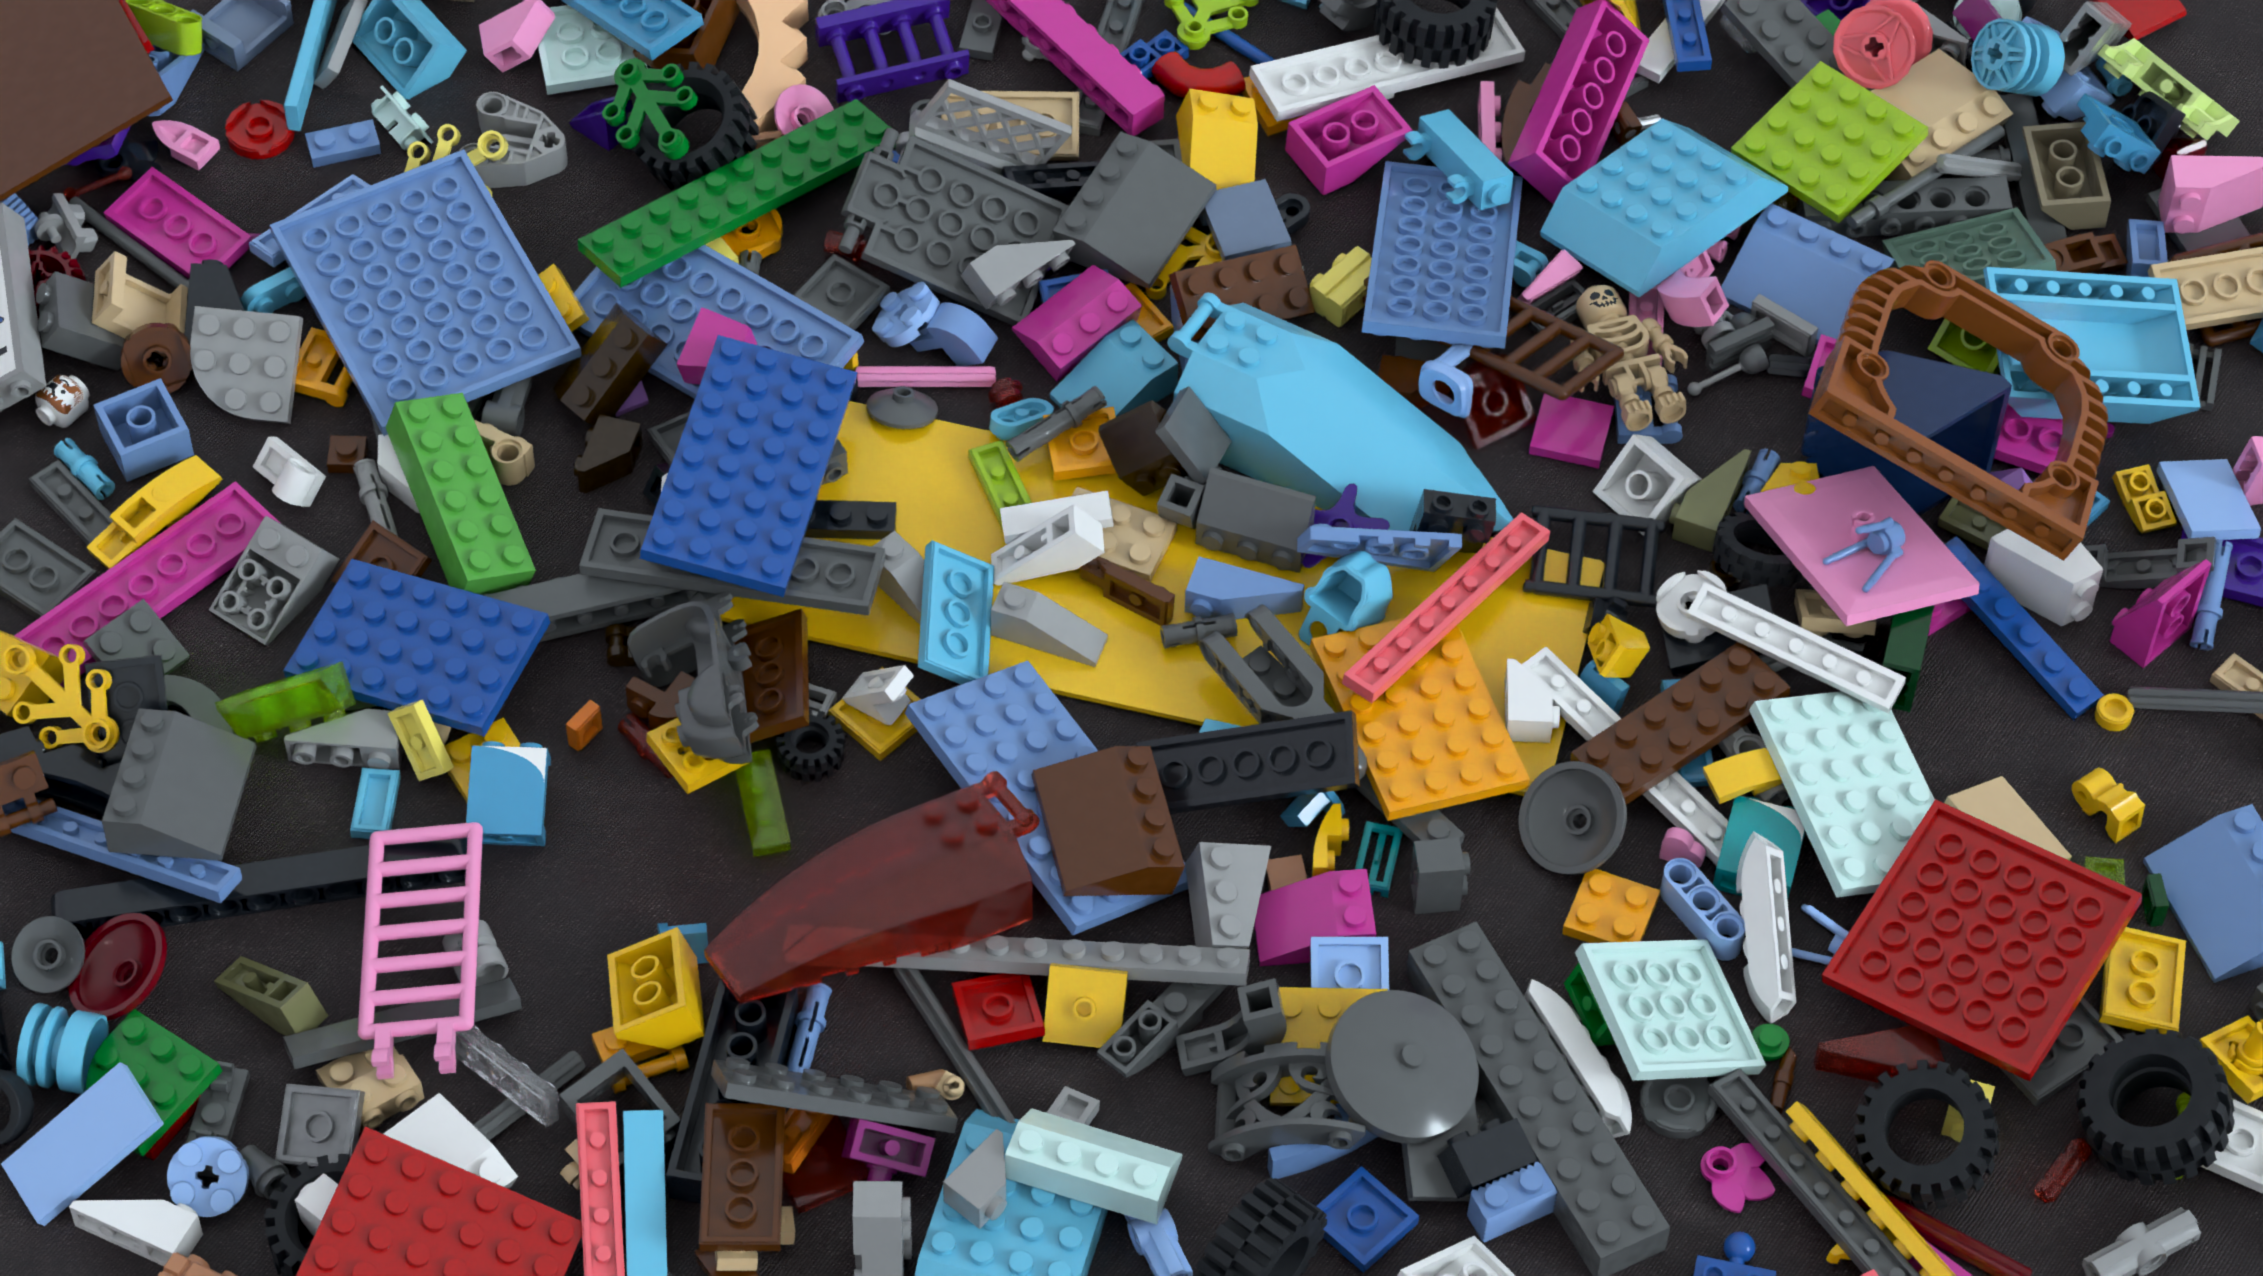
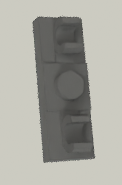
[186,1061,250,1178]

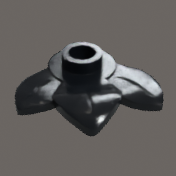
[96,137,162,183]

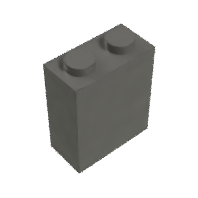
[36,271,125,371]

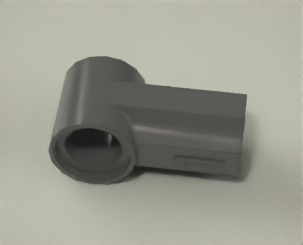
[481,376,532,437]

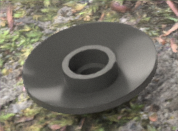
[866,386,938,429]
[11,916,85,994]

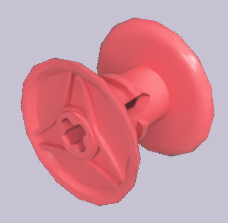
[1833,0,1933,89]

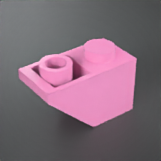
[479,0,555,73]

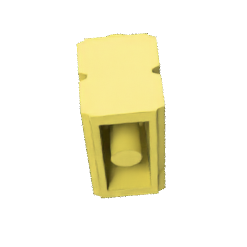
[1309,246,1372,328]

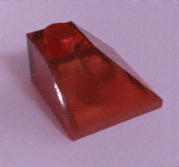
[1461,353,1537,449]

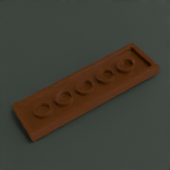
[1570,642,1791,805]

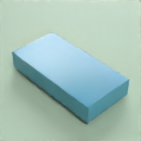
[350,768,401,839]

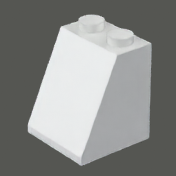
[1984,529,2103,626]

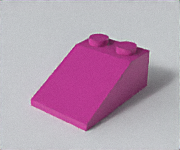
[1285,85,1413,195]
[2110,559,2212,668]
[1254,869,1376,966]

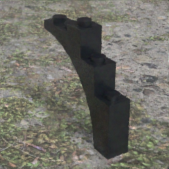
[0,726,121,817]

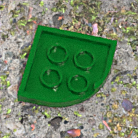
[86,1009,223,1157]

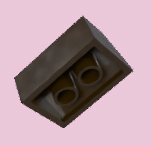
[553,303,668,426]

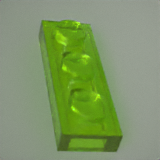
[735,749,791,857]

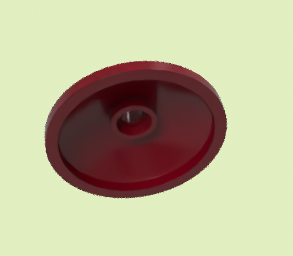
[68,913,167,1021]

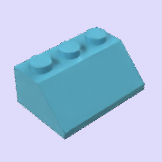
[352,0,467,100]

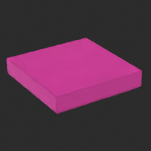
[1529,393,1614,469]

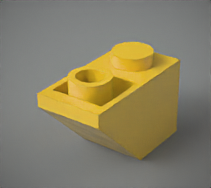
[1587,613,1650,678]

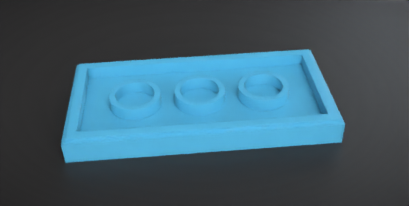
[918,540,994,685]

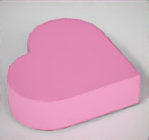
[1659,827,1706,868]

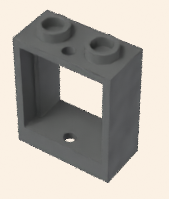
[559,1048,681,1176]

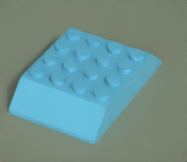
[1540,118,1788,298]
[1983,267,2201,424]
[915,1109,1108,1276]

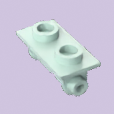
[371,85,434,150]

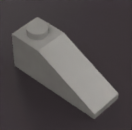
[872,531,924,624]
[991,582,1108,667]

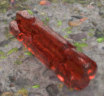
[2034,1138,2092,1203]

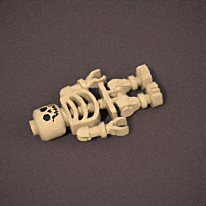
[1570,285,1688,431]

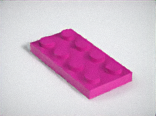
[103,167,252,279]

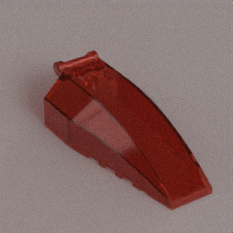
[704,771,1040,1003]

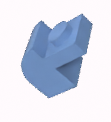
[909,302,998,366]

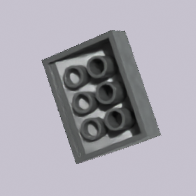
[1053,132,1217,289]
[102,708,256,861]

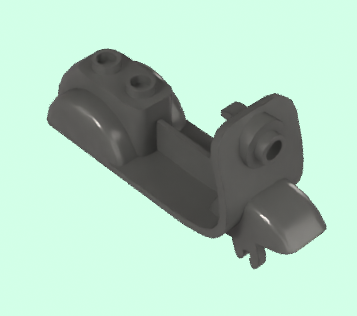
[627,591,759,764]

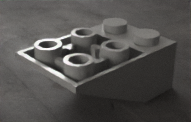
[209,516,340,646]

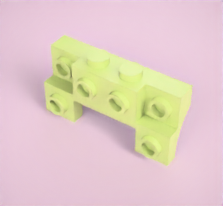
[2097,38,2240,141]

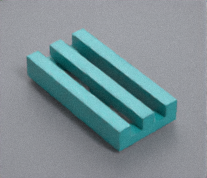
[1355,821,1403,898]

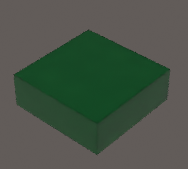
[2141,873,2169,927]

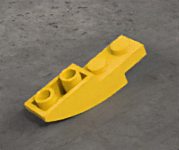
[86,455,223,570]

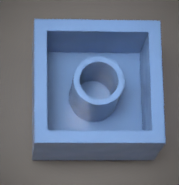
[93,378,194,482]

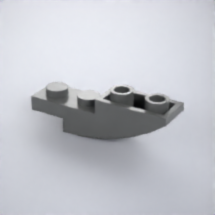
[1097,982,1228,1078]

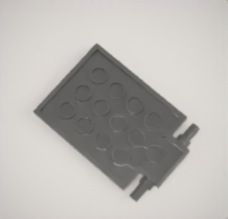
[838,128,1069,326]

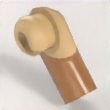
[906,1069,965,1100]

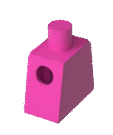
[677,307,757,384]

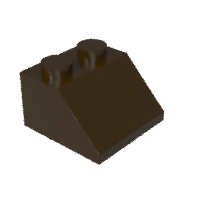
[1098,400,1189,497]

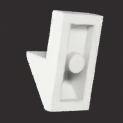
[842,665,914,725]

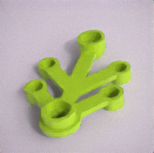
[1164,0,1259,50]

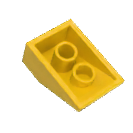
[1176,89,1258,190]

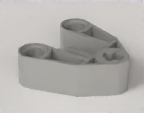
[459,92,568,188]

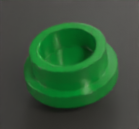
[1752,1024,1790,1061]

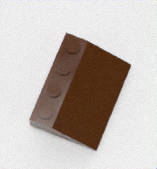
[1031,746,1185,896]

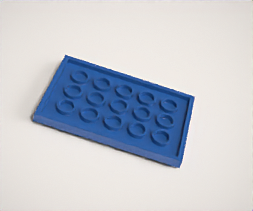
[283,559,551,737]

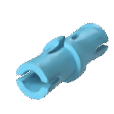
[54,438,115,500]

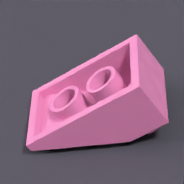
[2158,155,2263,234]

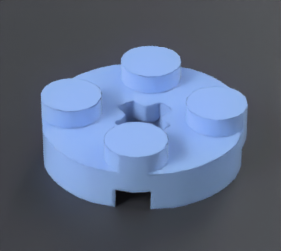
[872,281,940,347]
[167,1136,249,1217]

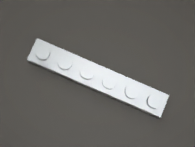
[1687,582,1906,714]

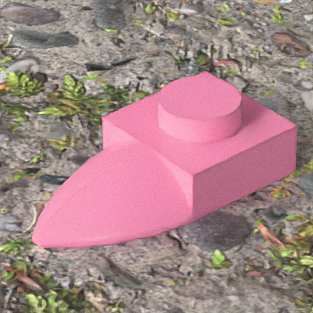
[152,120,220,171]

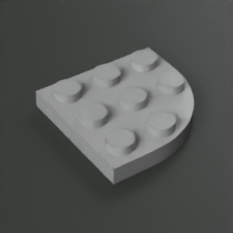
[190,306,303,424]

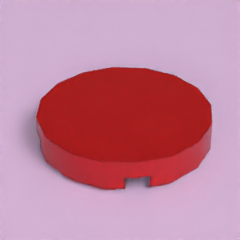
[225,100,295,159]

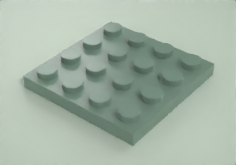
[1882,207,2057,288]

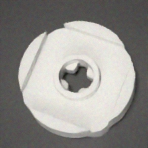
[1656,570,1727,643]

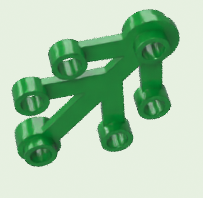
[602,58,698,160]

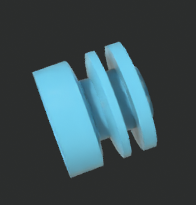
[1971,18,2065,97]
[16,1003,109,1095]

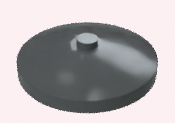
[1325,990,1479,1144]

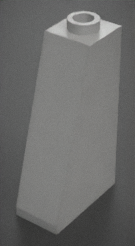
[2059,1,2132,76]

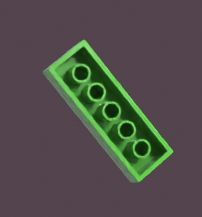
[385,393,536,595]

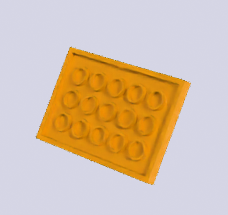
[1310,618,1530,821]

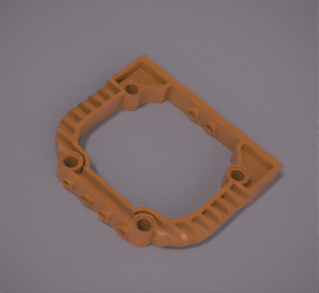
[1808,260,2108,561]

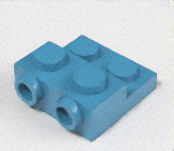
[2077,94,2161,174]

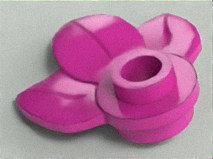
[1700,1143,1775,1213]

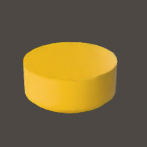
[2095,693,2134,731]

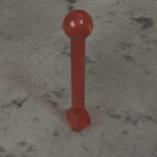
[63,166,132,202]

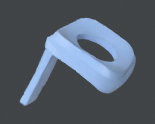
[1418,343,1473,418]

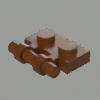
[0,750,58,837]

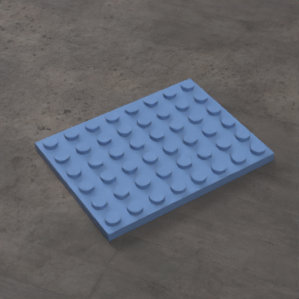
[270,149,582,436]

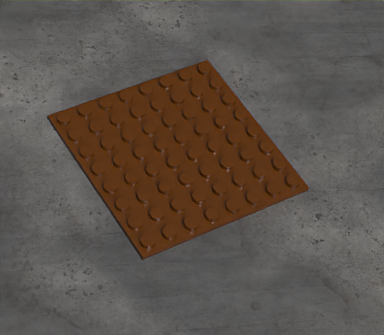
[0,0,173,201]

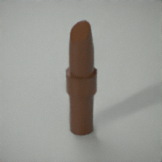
[1770,1047,1797,1114]

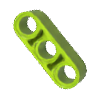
[126,0,202,56]

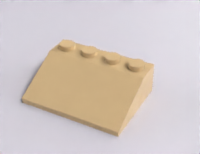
[1871,49,2013,181]

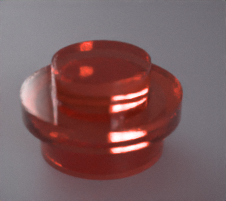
[988,377,1023,408]

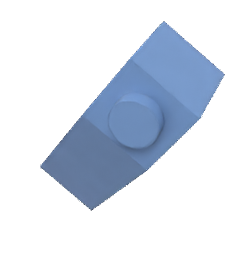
[1185,556,1305,619]

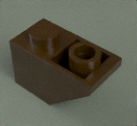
[574,414,643,493]

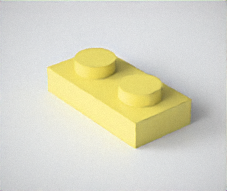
[387,699,454,781]

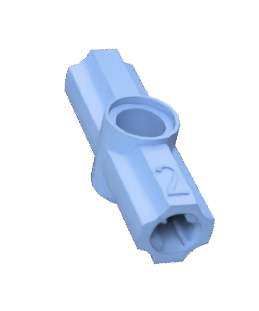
[1124,1208,1193,1276]

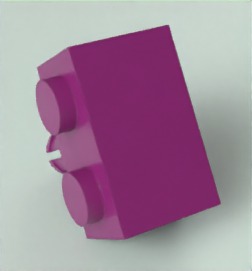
[841,1118,935,1181]

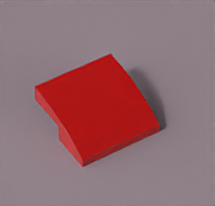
[2089,0,2187,40]

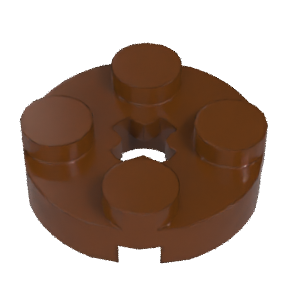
[121,323,192,393]

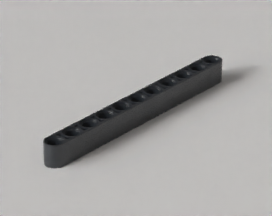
[50,838,467,939]

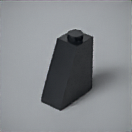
[184,259,245,342]

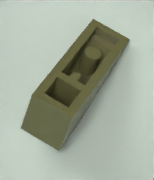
[1669,449,1752,552]
[214,956,328,1036]

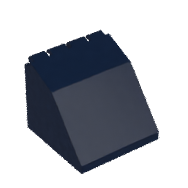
[1801,350,2012,516]

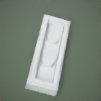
[1000,491,1114,544]

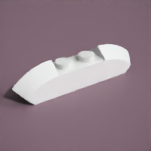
[1736,831,1796,1024]
[1524,979,1632,1138]

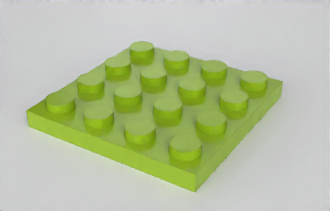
[1731,61,1928,224]

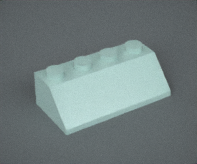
[1005,1108,1182,1225]

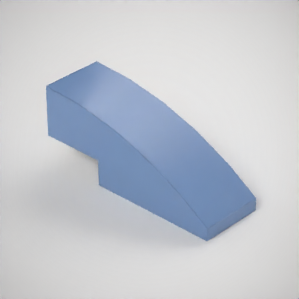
[2126,219,2168,277]

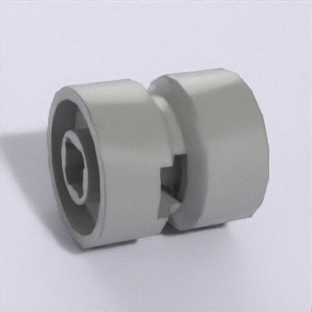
[442,920,509,986]

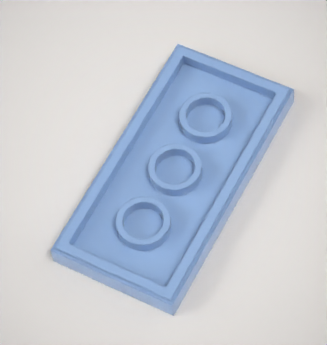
[1,1062,164,1226]

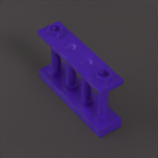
[815,0,970,103]

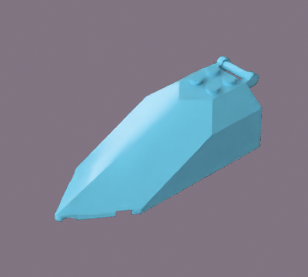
[1167,292,1513,533]

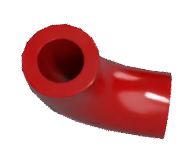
[1152,52,1246,98]

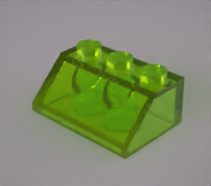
[215,661,356,743]

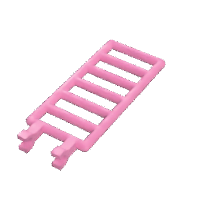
[358,822,483,1080]

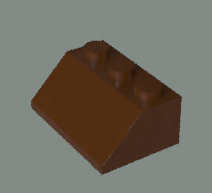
[633,0,740,70]

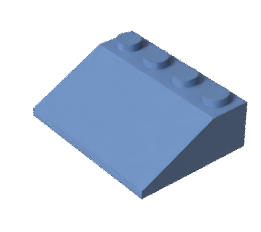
[1721,203,1895,344]
[2143,804,2263,983]

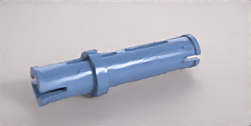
[2189,539,2233,650]
[786,982,832,1073]

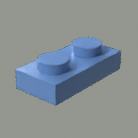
[305,119,381,168]

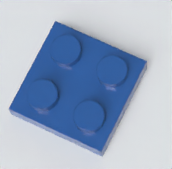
[1316,1166,1419,1273]

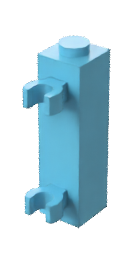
[1403,109,1513,210]

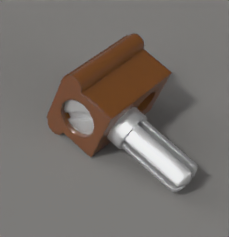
[1611,102,1661,145]

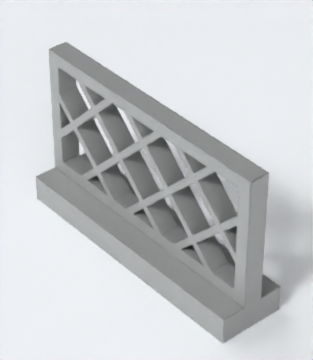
[909,79,1072,175]

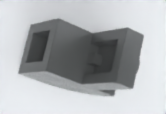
[1157,466,1222,529]

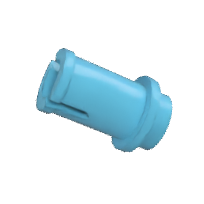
[2095,57,2133,96]

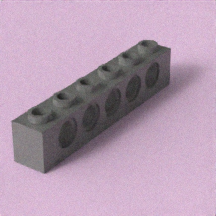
[1796,176,2013,237]

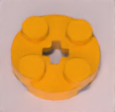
[721,209,783,263]

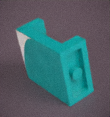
[1713,796,1805,900]

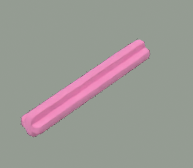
[855,366,996,387]

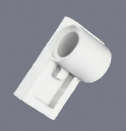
[253,437,326,507]

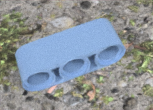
[1660,858,1745,961]

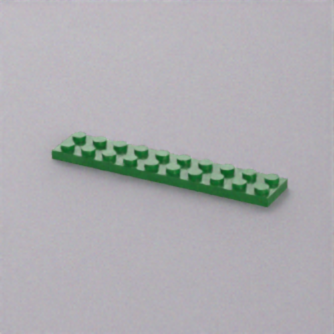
[578,99,896,288]

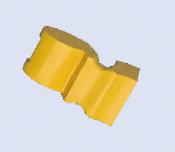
[2072,767,2145,843]

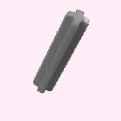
[1936,153,2022,182]

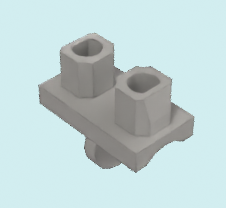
[34,193,98,259]

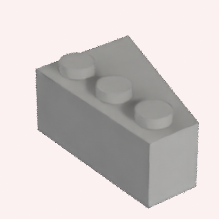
[1185,842,1271,949]
[852,1181,912,1276]

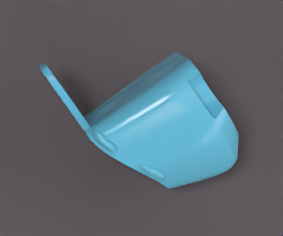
[1299,551,1393,646]

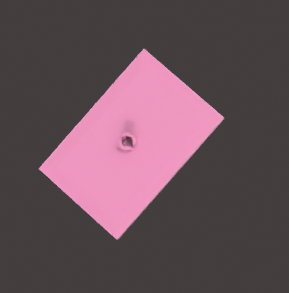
[1744,466,1980,626]

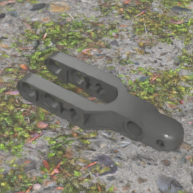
[1199,604,1367,780]

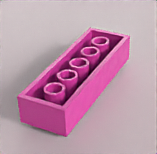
[1508,0,1650,205]

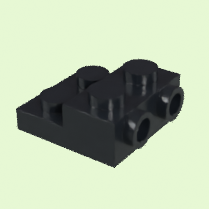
[1409,489,1496,553]

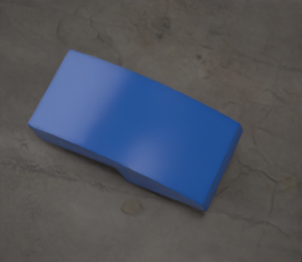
[1120,29,1189,79]

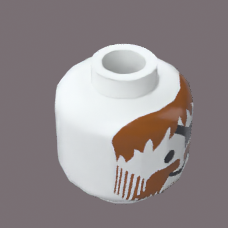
[35,375,90,428]

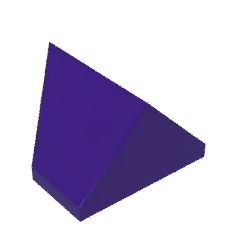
[569,96,633,151]

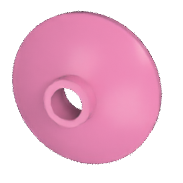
[774,84,834,136]

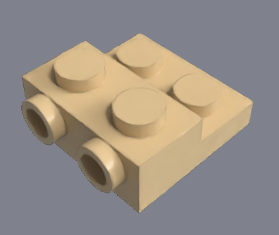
[316,1046,424,1133]

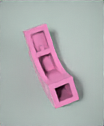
[1656,250,1729,327]

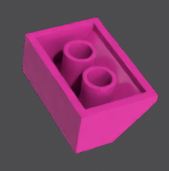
[1012,265,1142,382]

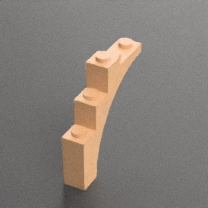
[736,0,809,132]

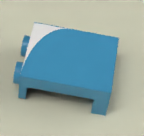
[466,741,551,846]

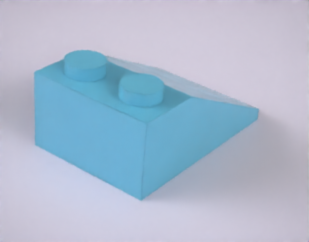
[1050,319,1178,417]

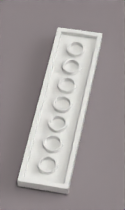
[1249,7,1526,122]

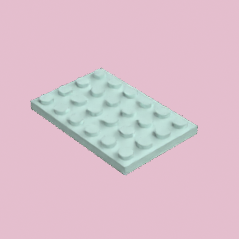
[1749,691,1935,898]

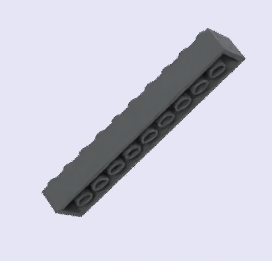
[1406,921,1670,1276]

